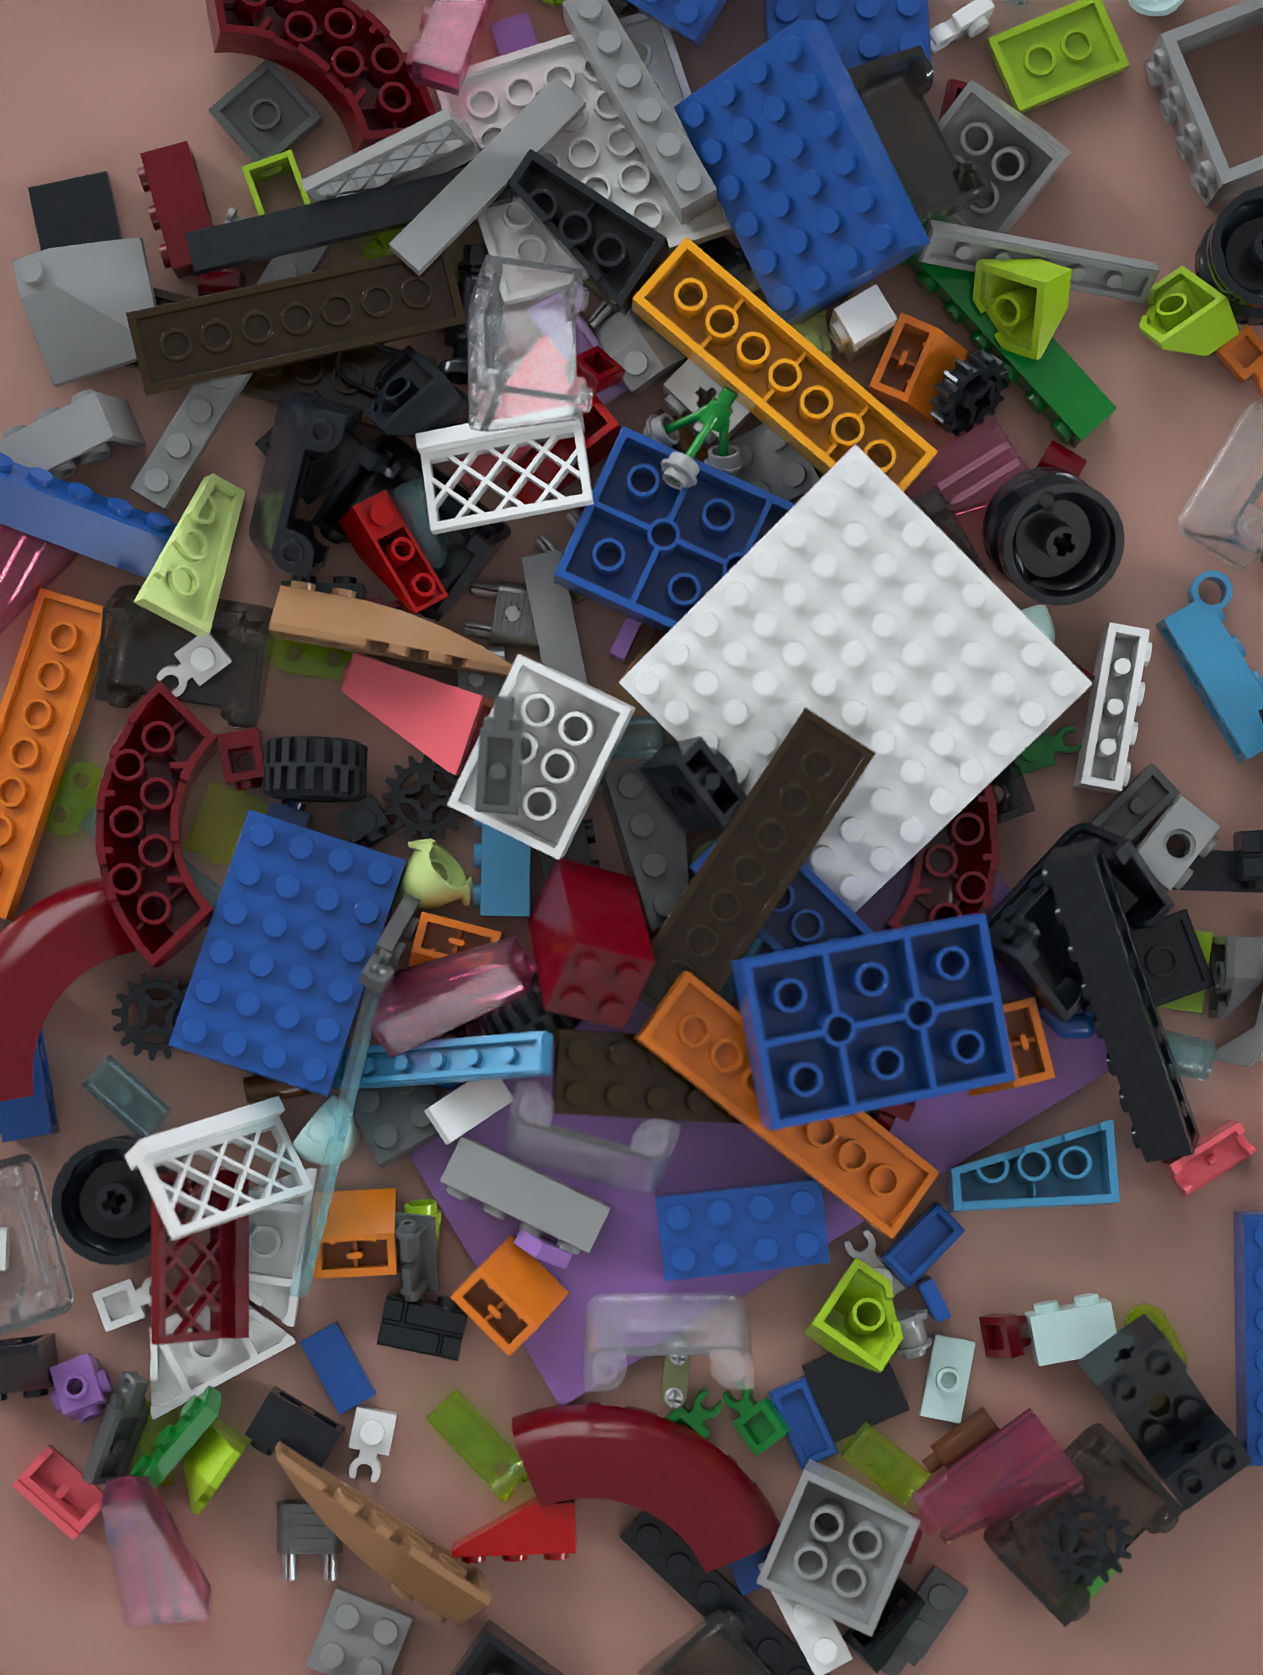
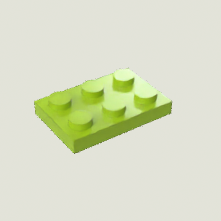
[986,0,1130,114]

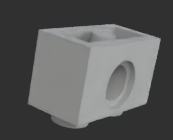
[1136,796,1221,892]

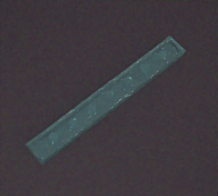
[290,987,383,1298]

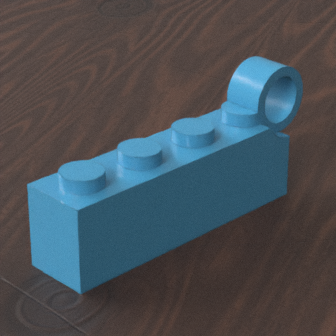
[1156,570,1263,763]
[473,819,532,917]

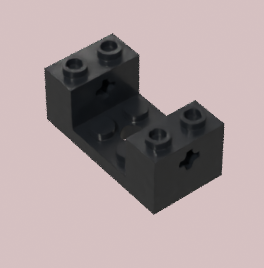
[1077,1313,1253,1511]

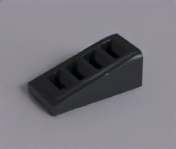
[842,1578,926,1673]

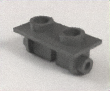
[395,1212,440,1302]

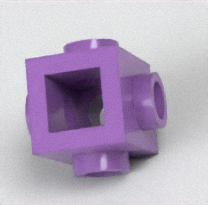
[49,1353,114,1423]

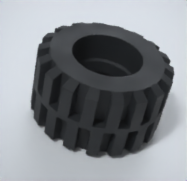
[263,736,368,802]
[476,972,583,1044]

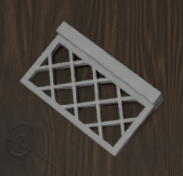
[301,108,480,202]

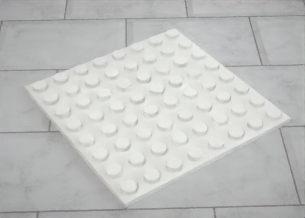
[619,444,1093,913]

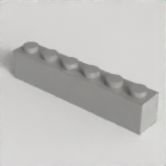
[562,0,717,225]

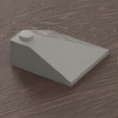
[902,80,1072,234]
[12,237,157,387]
[756,1458,921,1637]

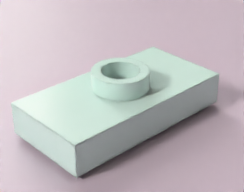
[919,1333,976,1424]

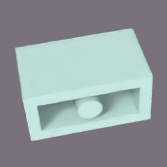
[1024,1293,1117,1366]

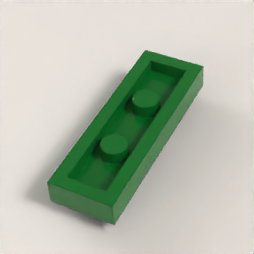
[130,1385,222,1503]

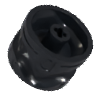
[1194,186,1263,326]
[982,467,1125,605]
[51,1135,189,1265]

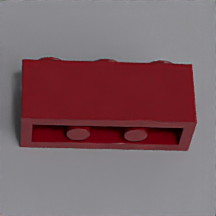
[137,140,214,279]

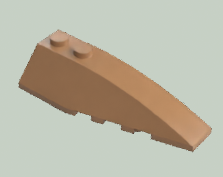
[269,581,513,679]
[275,1441,492,1626]

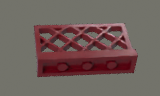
[151,1169,249,1345]

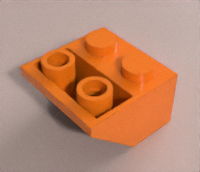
[867,312,969,428]
[404,911,504,1011]
[968,997,1056,1096]
[312,1187,399,1279]
[450,1234,569,1357]

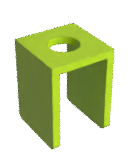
[242,149,311,215]

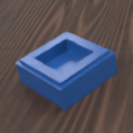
[915,1275,952,1323]

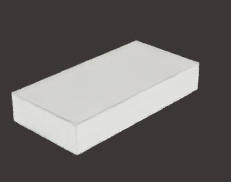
[424,1079,515,1145]

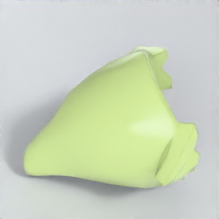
[394,838,473,909]

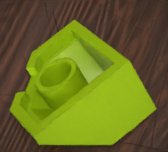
[972,258,1072,360]
[1139,265,1240,356]
[803,1257,903,1373]
[182,1417,251,1516]

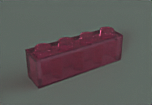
[407,0,493,96]

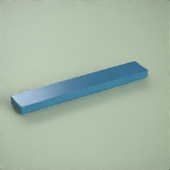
[333,1031,553,1091]

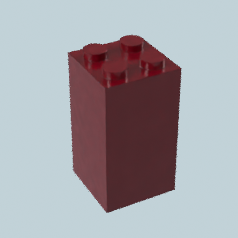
[528,858,655,1029]

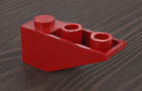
[506,394,621,505]
[338,490,449,615]
[451,1497,577,1563]

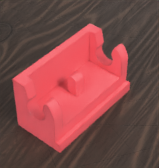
[1161,1120,1256,1197]
[12,1445,111,1541]

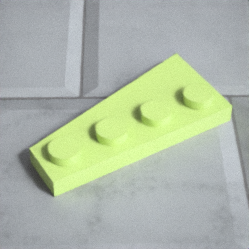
[134,473,245,637]

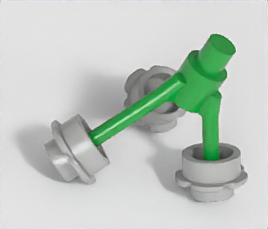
[643,386,744,490]

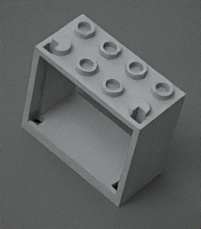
[1145,0,1263,207]

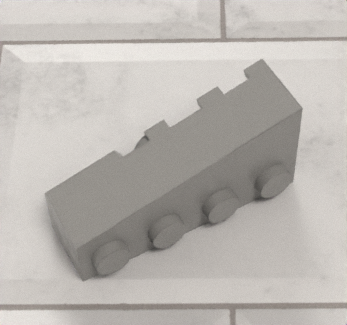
[0,389,146,480]

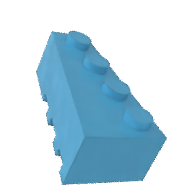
[946,1119,1120,1213]

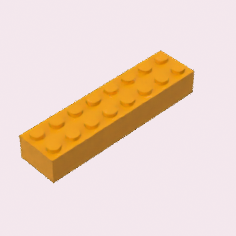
[632,237,938,493]

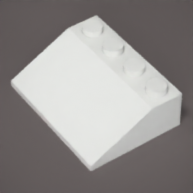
[447,654,636,860]

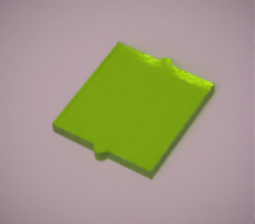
[184,782,270,865]

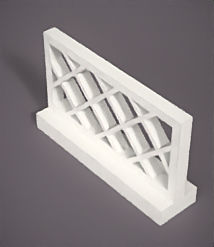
[415,402,594,535]
[124,1096,314,1241]

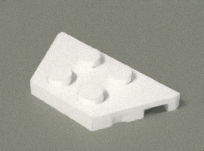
[249,1167,318,1327]
[150,1303,296,1420]

